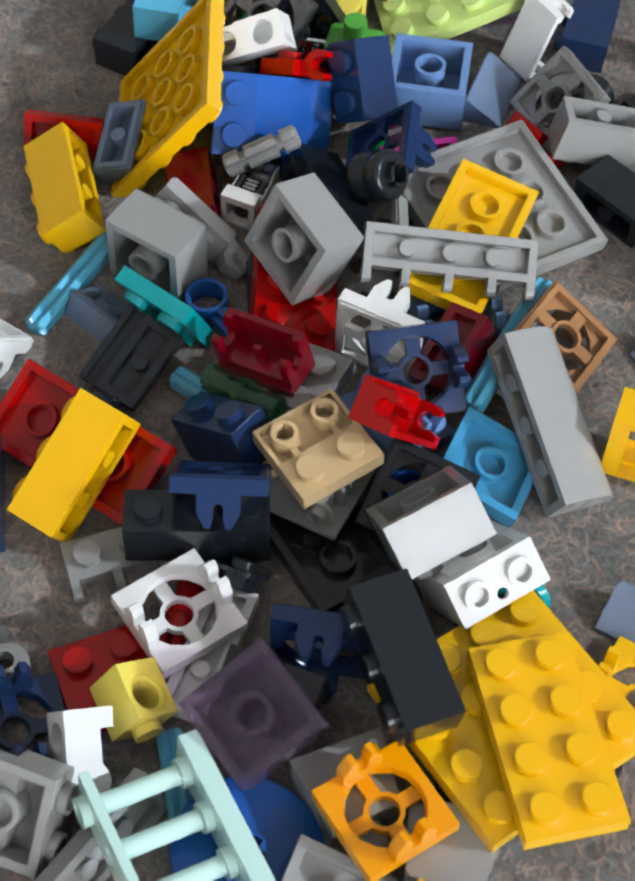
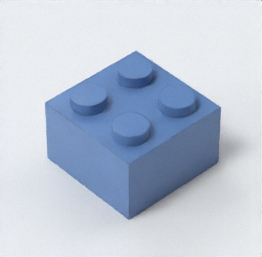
[392,33,473,131]

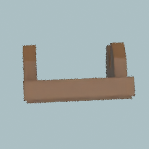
[512,280,617,394]

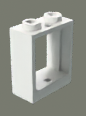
[414,520,551,629]

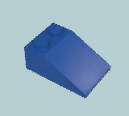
[209,71,333,159]

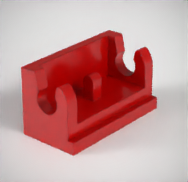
[348,373,445,450]

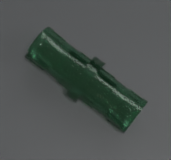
[200,364,288,422]

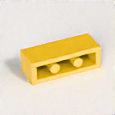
[24,122,106,253]
[7,388,141,542]

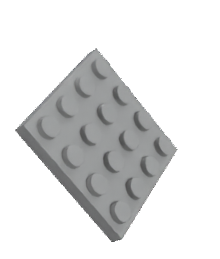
[402,120,608,293]

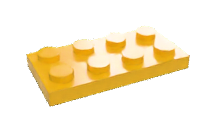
[398,158,539,314]
[466,631,631,850]

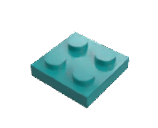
[115,265,216,348]

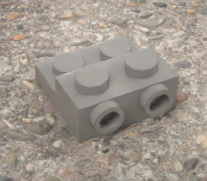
[0,750,78,879]

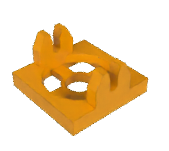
[311,741,460,881]

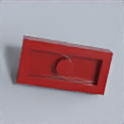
[24,109,105,161]

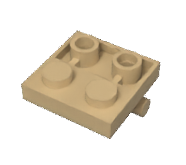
[252,388,384,509]

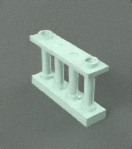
[72,729,276,881]

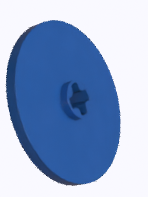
[169,776,325,881]

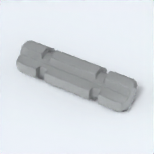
[222,125,301,177]

